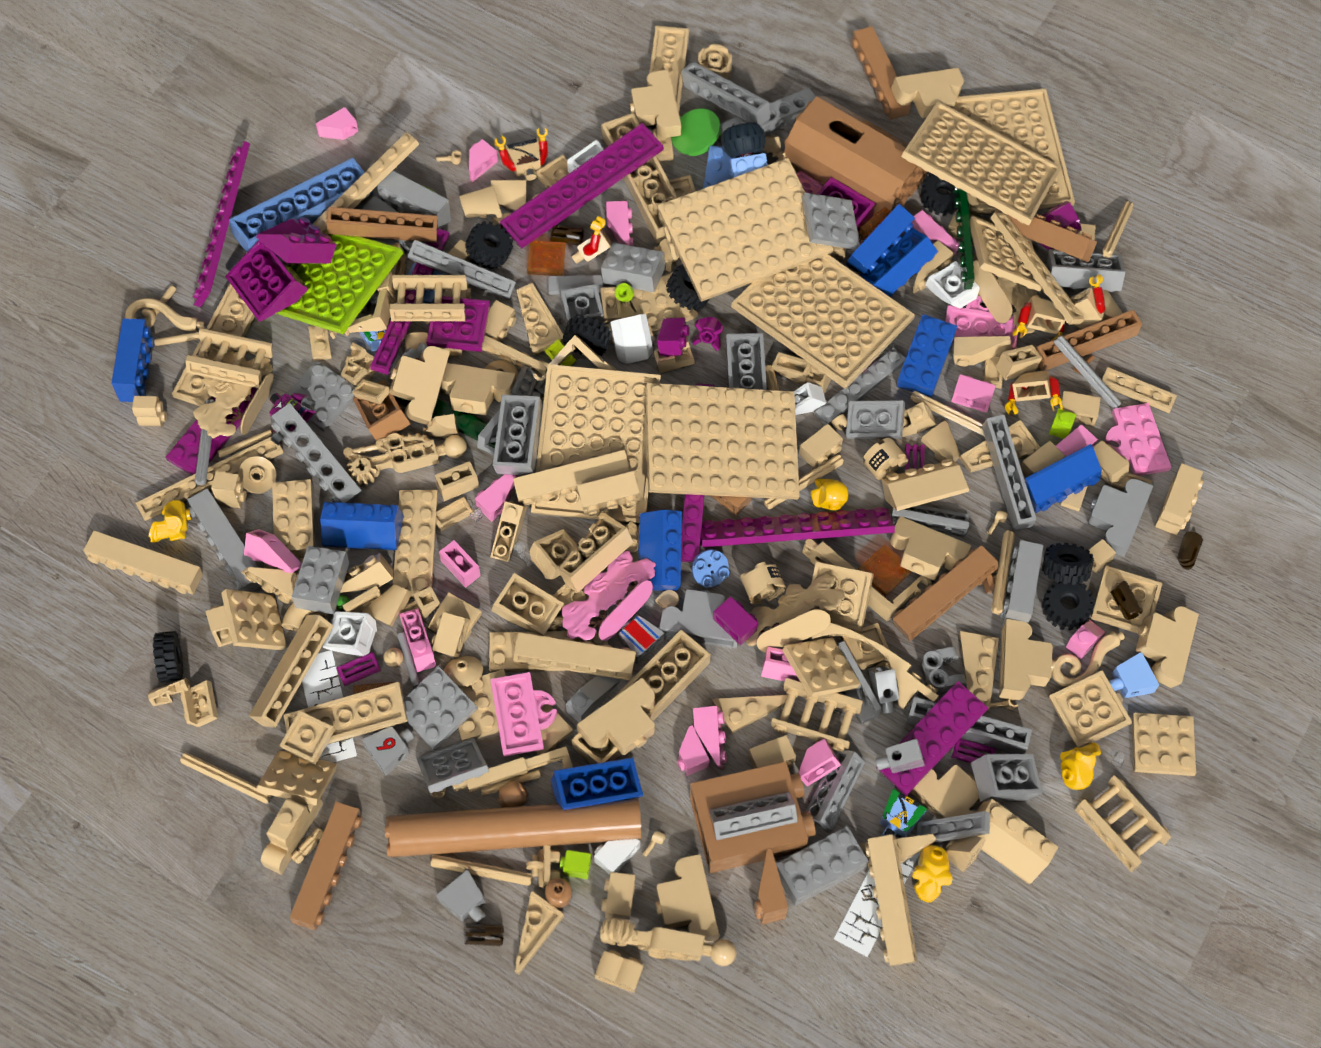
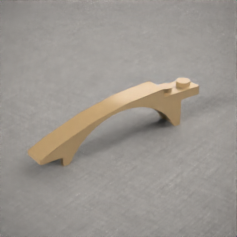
[809,623,939,710]

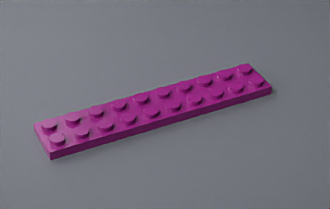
[500,123,664,249]
[193,141,250,308]
[701,507,895,547]

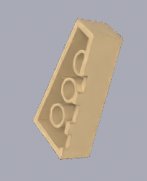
[558,512,633,593]

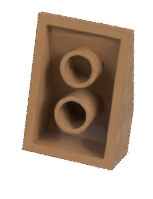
[353,379,410,441]
[753,848,788,925]

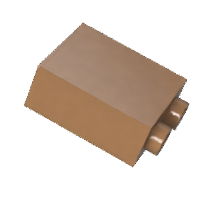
[689,762,815,874]

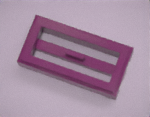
[905,444,925,471]
[336,652,381,687]
[951,739,996,763]

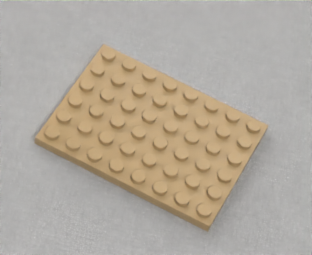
[953,89,1075,215]
[901,101,1061,226]
[657,158,833,302]
[731,255,915,389]
[531,364,661,524]
[646,383,800,500]

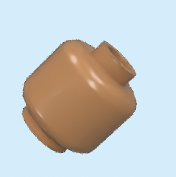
[497,781,529,807]
[545,878,572,908]

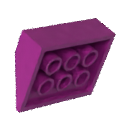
[225,240,308,322]

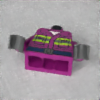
[269,393,316,446]

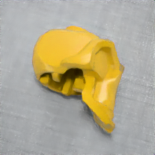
[811,478,848,510]
[149,500,191,543]
[1060,742,1101,790]
[912,845,952,902]

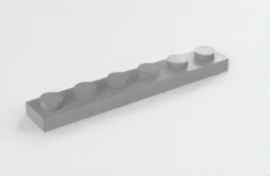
[407,240,516,300]
[815,348,906,425]

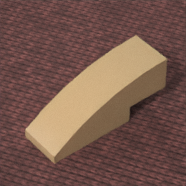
[771,352,831,393]

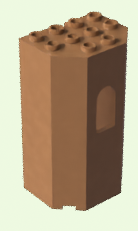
[784,96,928,221]

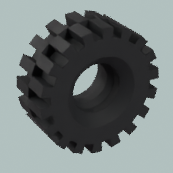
[920,173,957,216]
[465,221,513,269]
[666,264,709,311]
[562,315,612,356]
[1042,543,1094,585]
[1042,581,1094,630]
[153,631,183,683]

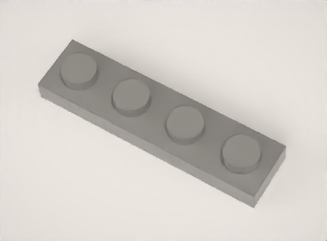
[917,811,990,843]

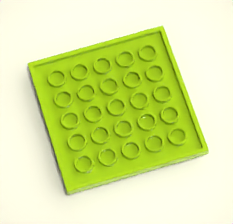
[276,234,403,334]

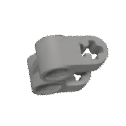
[920,647,967,694]

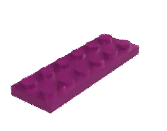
[166,387,258,475]
[876,681,988,796]

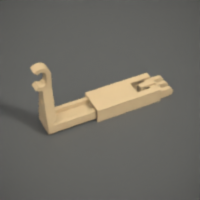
[329,242,407,339]
[533,335,618,381]
[802,539,932,622]
[452,746,573,793]

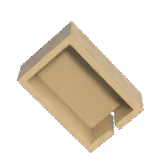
[1155,463,1204,535]
[577,471,640,516]

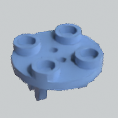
[692,549,729,588]

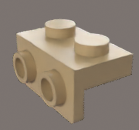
[181,680,218,727]

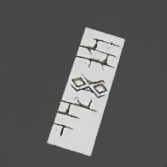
[302,650,357,763]
[834,851,920,957]

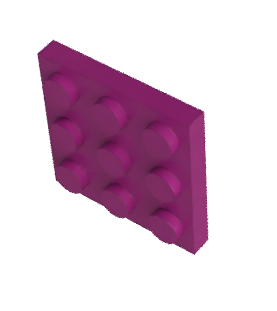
[426,296,490,352]

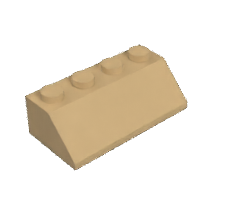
[882,459,969,511]
[972,799,1058,884]

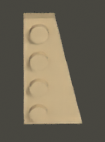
[516,283,564,356]
[959,420,1041,473]
[959,631,999,713]

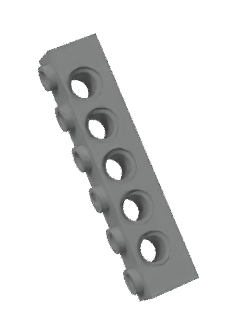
[682,62,770,126]
[718,88,816,142]
[271,403,362,503]

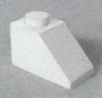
[793,382,826,415]
[594,839,640,875]

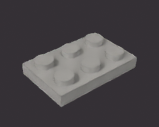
[846,401,905,439]

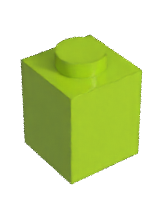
[1049,408,1076,439]
[560,850,592,880]

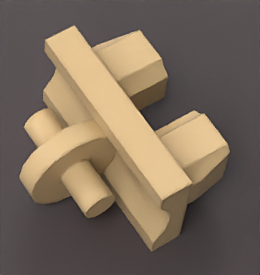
[526,845,560,888]

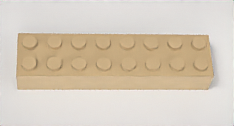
[601,113,678,244]
[572,630,711,765]

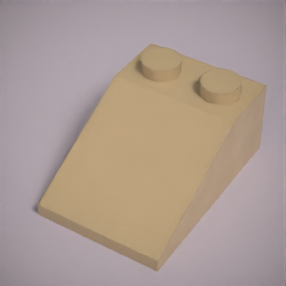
[491,573,564,636]

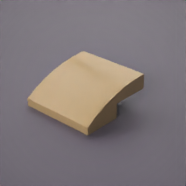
[428,593,482,643]
[535,704,573,755]

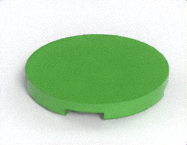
[671,109,722,156]

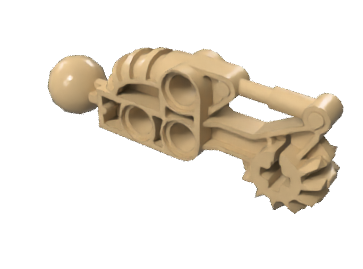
[343,433,467,487]
[600,918,737,966]

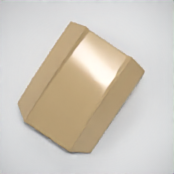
[529,529,579,579]

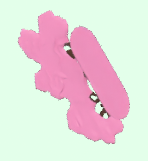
[562,551,656,641]

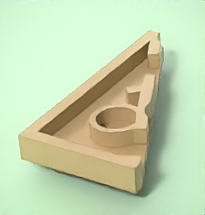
[712,695,788,734]
[858,834,937,868]
[515,891,564,975]

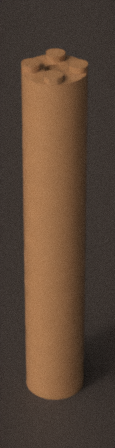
[385,798,641,857]

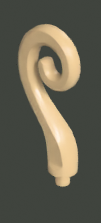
[125,298,205,332]
[1052,632,1125,688]

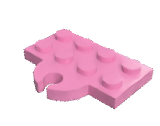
[945,296,1018,351]
[1104,403,1171,476]
[490,672,557,757]

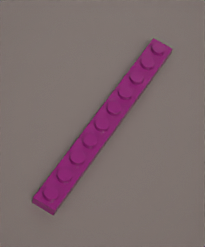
[370,229,450,375]
[681,383,714,562]

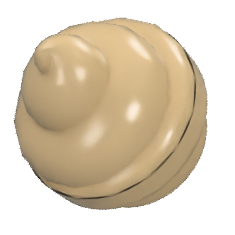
[384,648,404,667]

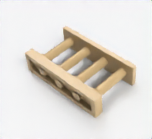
[389,275,467,321]
[185,328,273,388]
[771,678,863,752]
[1075,775,1171,873]

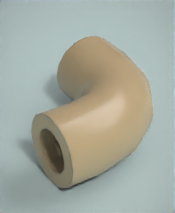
[281,603,328,632]

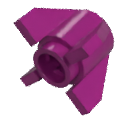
[692,317,724,351]

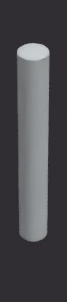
[397,632,420,688]

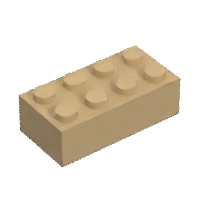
[272,479,316,558]

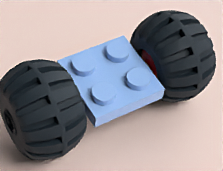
[722,122,768,178]

